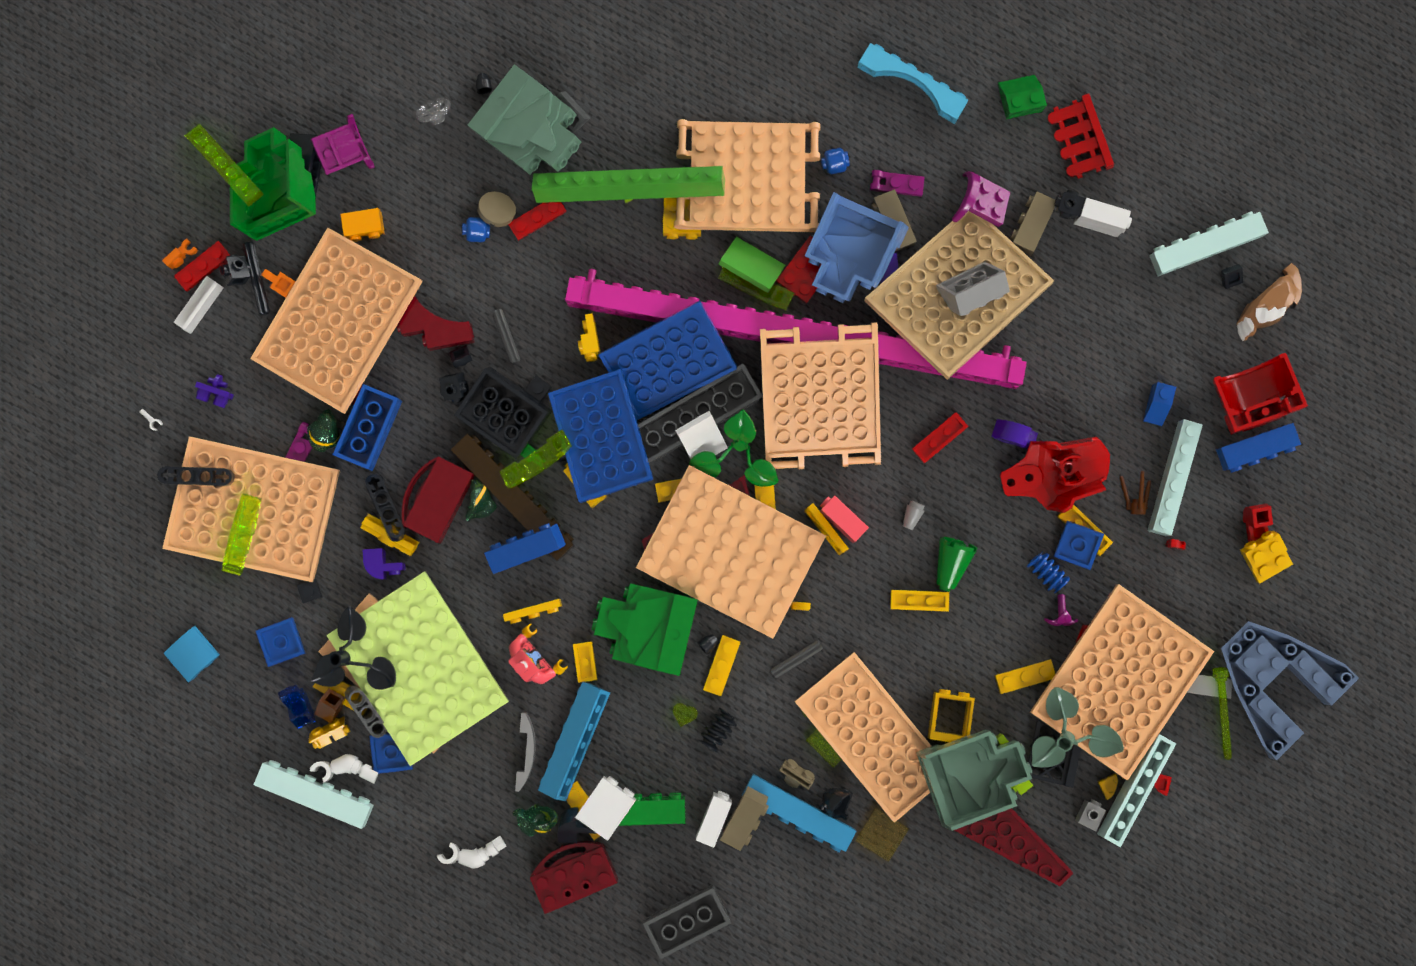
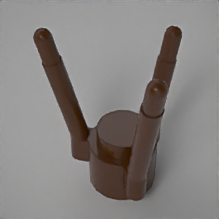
[1120,471,1151,514]

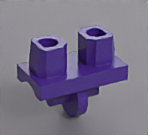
[195,374,234,408]

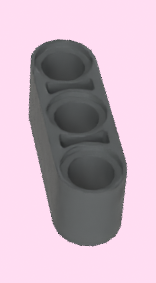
[345,686,387,738]

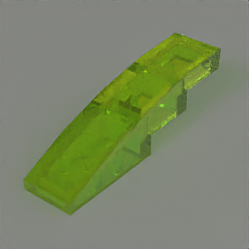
[221,493,262,576]

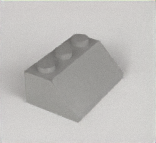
[936,262,1010,316]

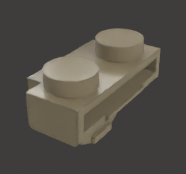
[779,759,815,790]

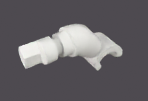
[310,754,378,784]
[437,836,507,869]

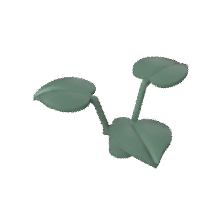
[1032,687,1124,768]

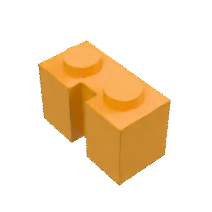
[341,208,385,242]

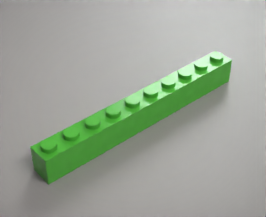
[532,166,725,203]

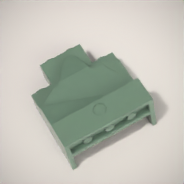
[468,64,581,175]
[916,730,1032,831]

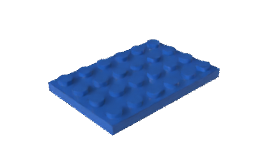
[599,300,737,420]
[548,369,654,503]

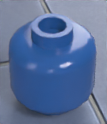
[821,148,849,174]
[462,217,490,242]

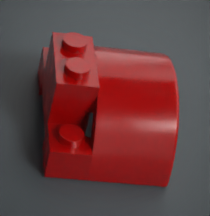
[1212,353,1308,435]

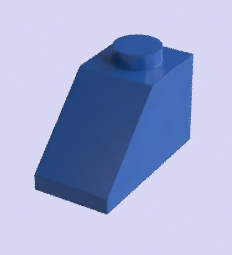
[1143,382,1176,426]

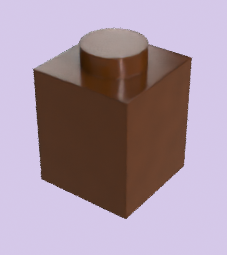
[315,688,345,723]

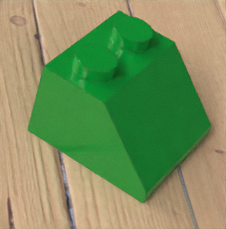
[998,75,1047,120]

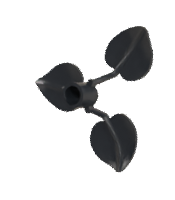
[311,607,396,690]

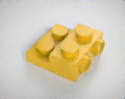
[663,198,701,240]
[578,313,601,362]
[1240,531,1293,584]

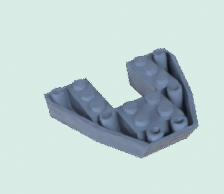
[1221,621,1359,760]

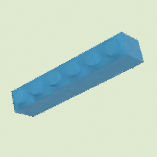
[538,682,610,801]
[742,774,856,852]

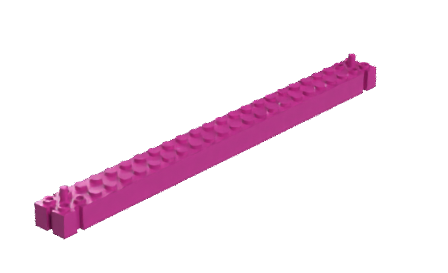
[565,269,1027,389]

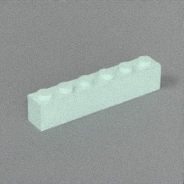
[1149,211,1269,276]
[1147,419,1202,536]
[1097,734,1176,847]
[253,760,374,829]

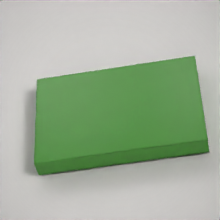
[719,237,785,293]

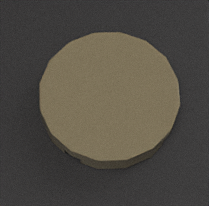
[478,191,516,227]

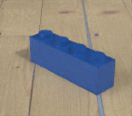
[1216,423,1301,473]
[484,523,566,574]

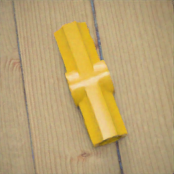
[360,514,419,556]

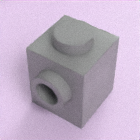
[1075,799,1106,831]

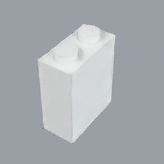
[1074,198,1132,237]
[575,776,636,841]
[696,791,732,848]

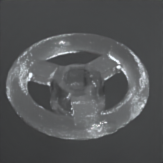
[416,98,451,125]

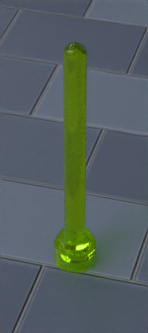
[1212,667,1232,760]

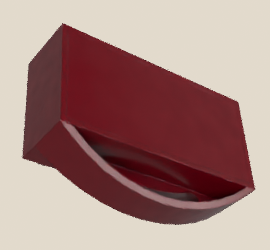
[402,456,475,544]
[530,841,618,914]

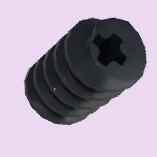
[698,708,737,752]

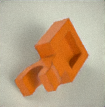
[162,238,199,269]
[261,269,296,298]

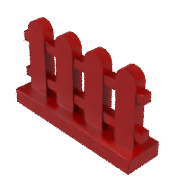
[1048,93,1114,179]

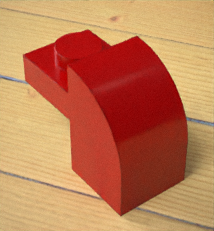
[1243,504,1273,542]

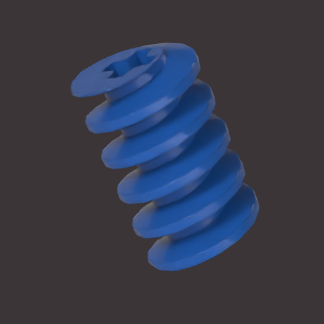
[1027,551,1070,593]

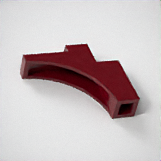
[397,295,475,351]

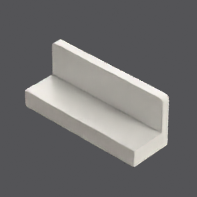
[174,276,224,334]

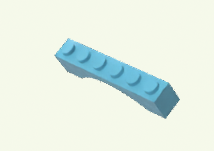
[857,43,968,124]

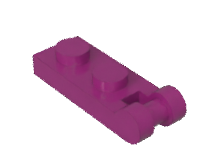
[870,170,925,197]
[285,422,321,462]

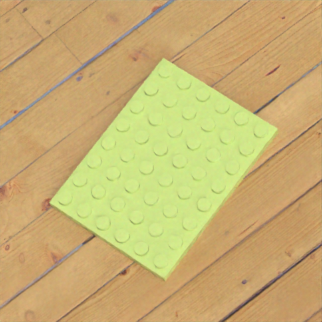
[326,571,509,766]

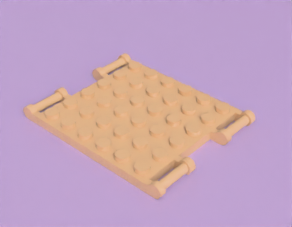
[674,119,820,232]
[760,322,881,470]

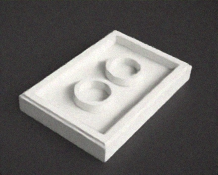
[675,411,728,459]

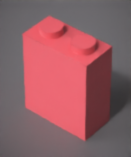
[820,496,869,543]

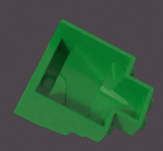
[230,127,316,241]
[592,583,698,676]

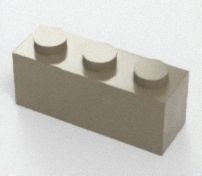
[871,189,917,253]
[1009,192,1055,256]
[720,786,769,851]

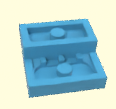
[164,626,220,682]

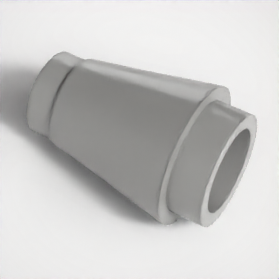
[902,500,925,530]

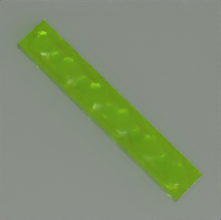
[185,124,264,207]

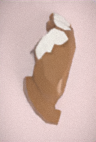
[1236,263,1302,341]

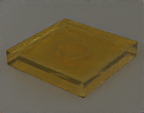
[855,807,909,862]

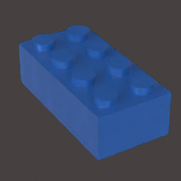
[333,384,402,471]

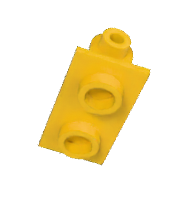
[309,717,350,749]

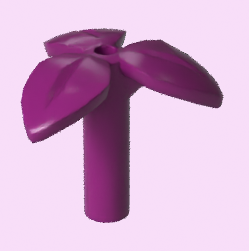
[1044,594,1078,626]

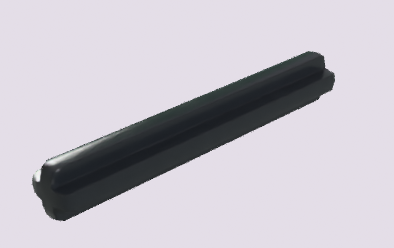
[243,242,270,315]

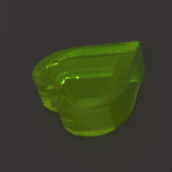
[673,703,698,727]

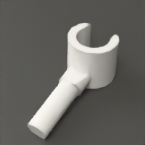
[140,409,163,430]

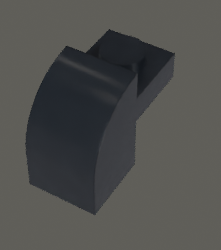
[558,807,596,843]

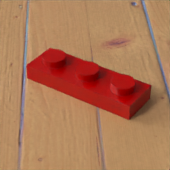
[508,202,567,241]
[174,241,230,292]
[912,412,968,464]

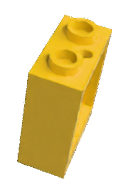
[928,689,975,742]

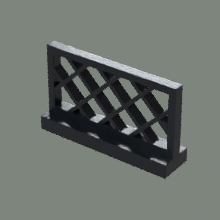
[1028,718,1081,788]

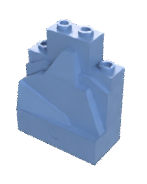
[805,192,909,303]

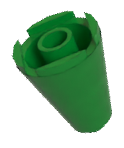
[936,537,978,592]

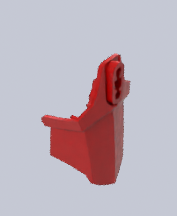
[1000,437,1110,513]

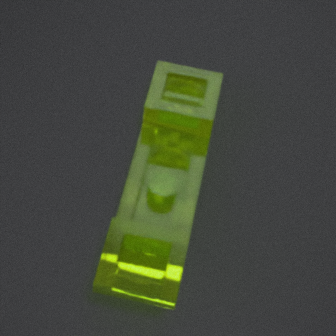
[718,267,795,311]
[500,429,572,488]

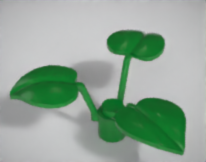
[689,409,779,487]

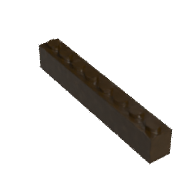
[451,434,575,561]

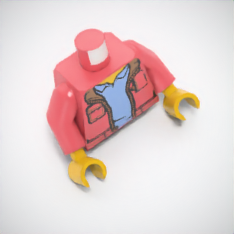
[508,624,568,684]

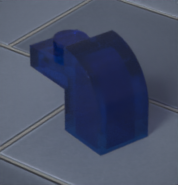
[278,685,316,729]

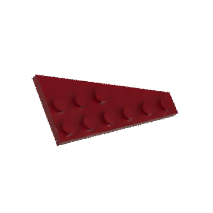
[954,808,1073,886]

